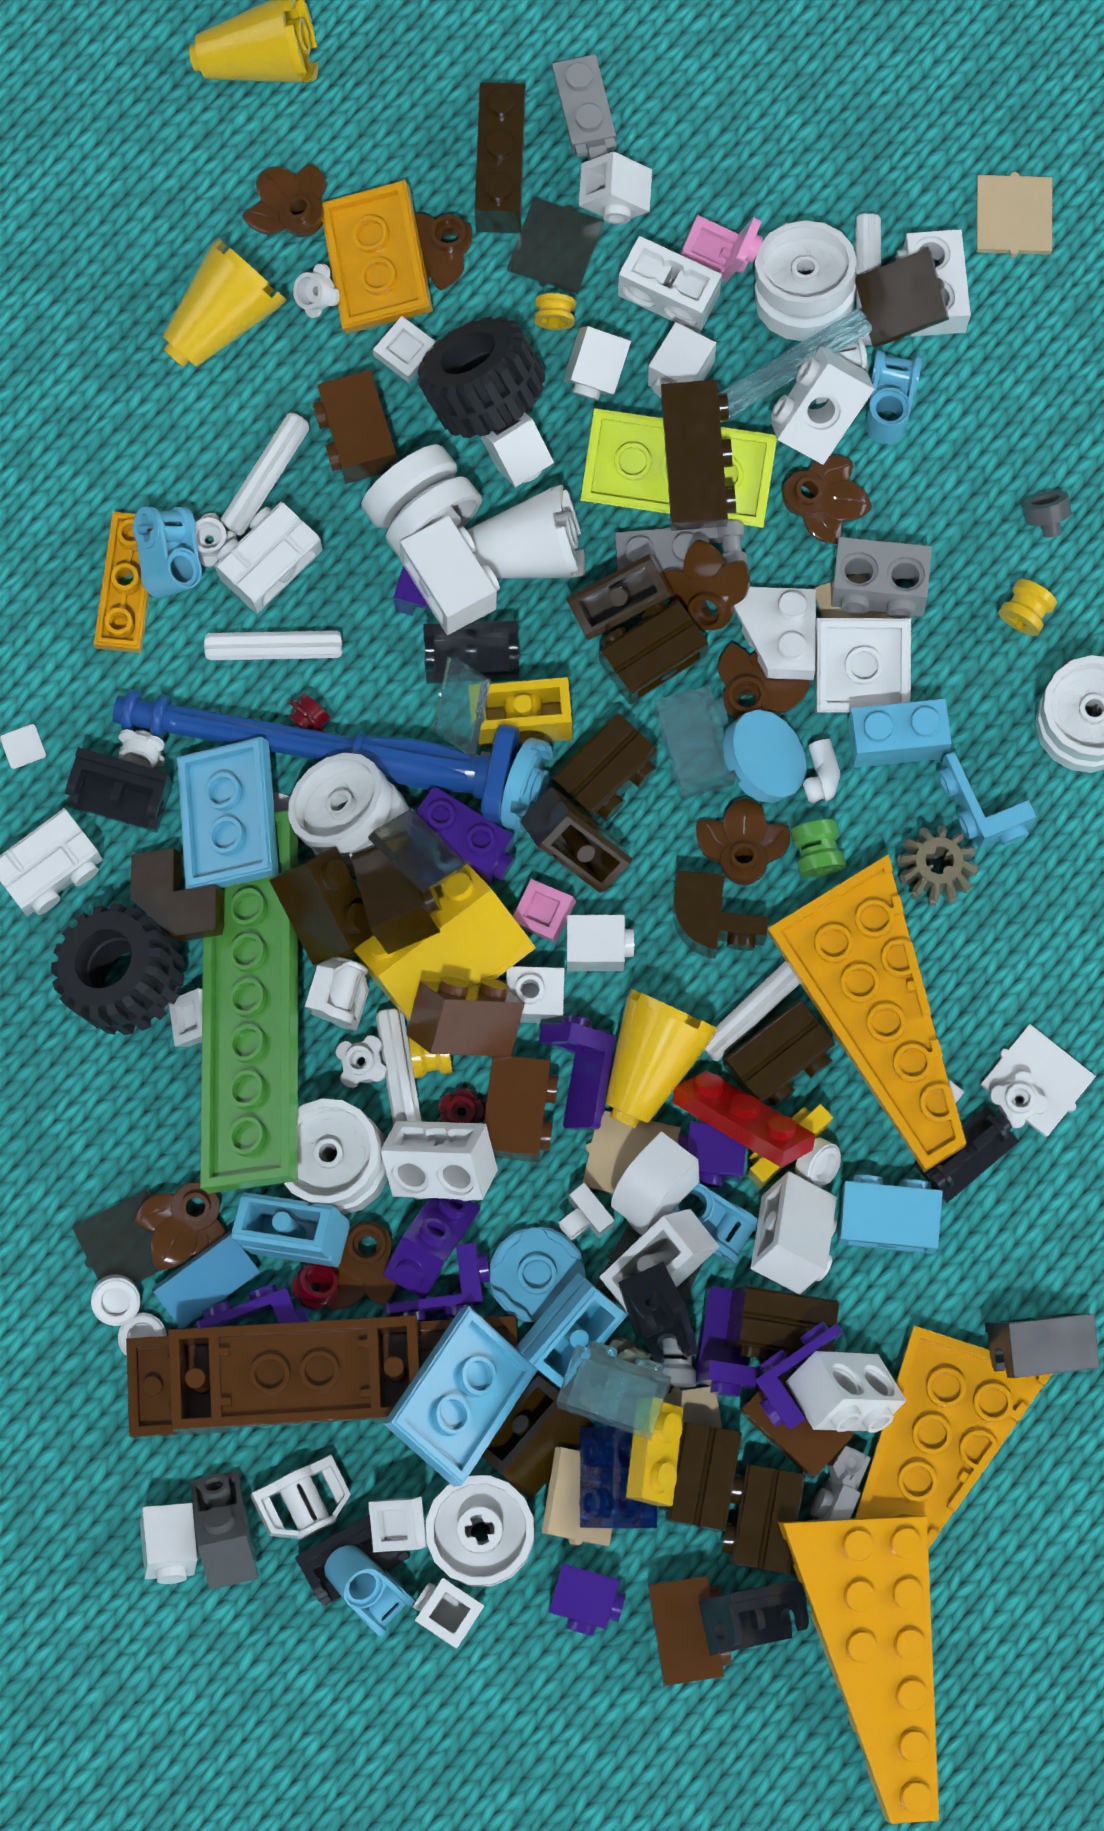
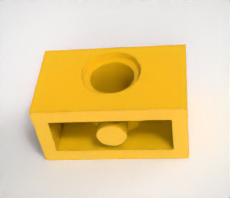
[474,677,573,748]

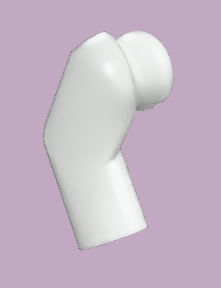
[803,739,840,803]

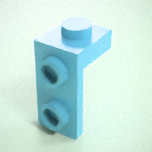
[938,751,1036,849]

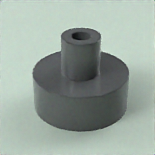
[1022,490,1072,538]

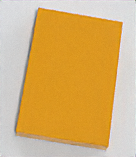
[322,180,433,334]

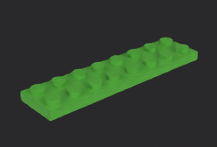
[200,811,298,1193]

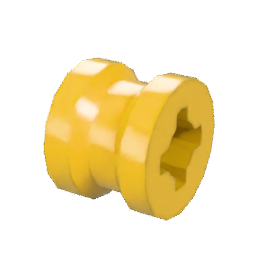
[998,579,1057,636]
[408,1037,452,1079]

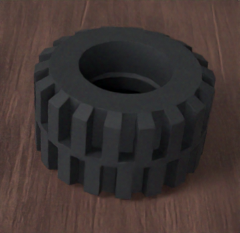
[417,316,545,438]
[51,903,185,1035]

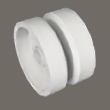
[755,220,857,342]
[361,444,482,559]
[1035,655,1104,773]
[288,753,410,876]
[284,1098,388,1215]
[426,1475,534,1587]

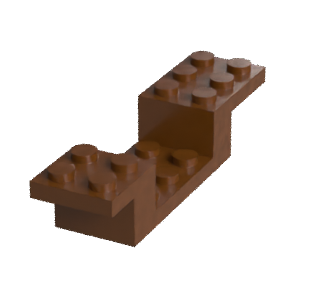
[126,1316,518,1438]

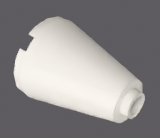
[467,485,586,578]

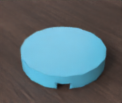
[723,710,807,803]
[501,737,553,832]
[490,1227,585,1324]

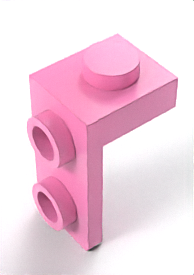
[680,215,763,283]

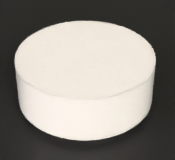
[795,1137,841,1188]
[91,1275,140,1326]
[118,1313,167,1356]

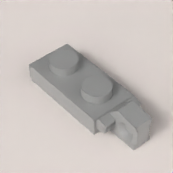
[552,54,616,161]
[790,1445,871,1576]

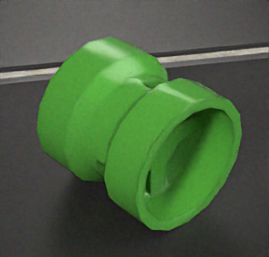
[790,819,846,878]

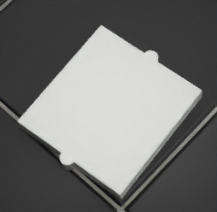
[980,1024,1096,1138]

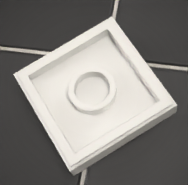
[815,618,911,713]

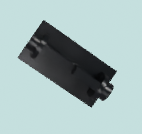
[915,1105,1020,1203]

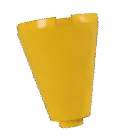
[189,0,319,83]
[162,238,286,368]
[605,989,718,1128]

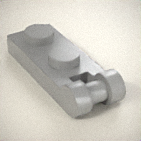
[615,521,748,572]

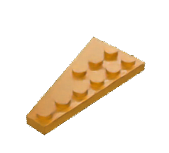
[767,854,966,1172]
[854,1326,1053,1549]
[778,1515,939,1824]

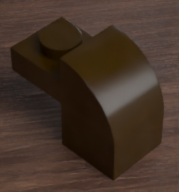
[673,870,769,959]

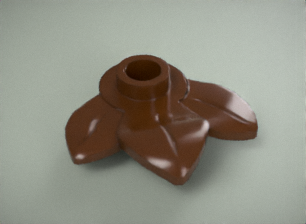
[242,164,326,237]
[415,213,473,290]
[782,455,872,544]
[663,539,750,630]
[718,644,810,720]
[696,797,790,885]
[134,1182,226,1270]
[303,1221,397,1310]

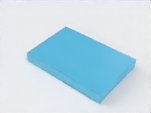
[177,737,279,889]
[383,1306,538,1487]

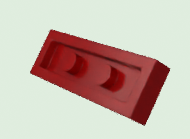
[673,1070,815,1168]

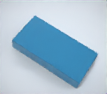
[151,1231,260,1329]

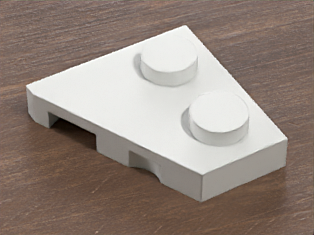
[734,587,816,680]

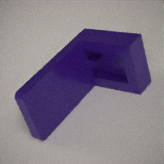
[410,787,516,886]
[538,1016,615,1130]
[383,1198,480,1299]
[384,1243,490,1322]
[195,1284,310,1328]
[696,1286,758,1397]
[755,1321,843,1430]

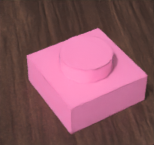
[513,879,576,943]

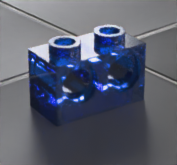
[579,1427,657,1528]

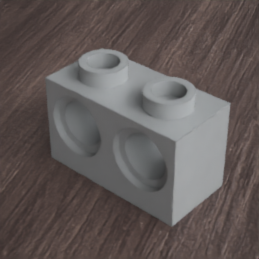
[831,537,932,619]

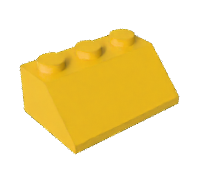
[354,863,535,1021]

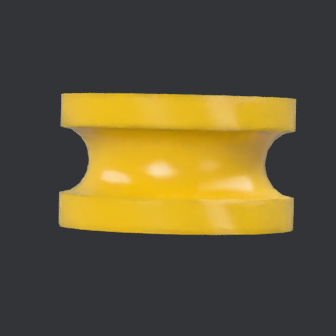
[534,293,576,330]

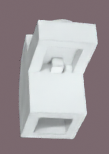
[611,1131,699,1235]

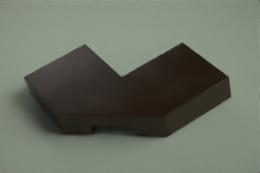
[131,848,223,942]

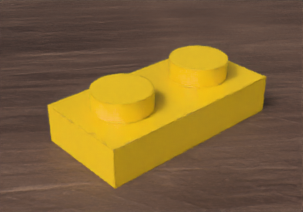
[747,1104,833,1189]
[626,1399,683,1506]

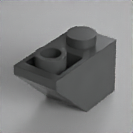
[190,1470,258,1590]

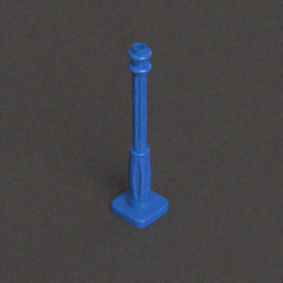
[113,689,522,830]

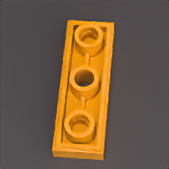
[93,512,153,654]

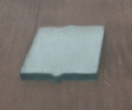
[433,657,491,755]

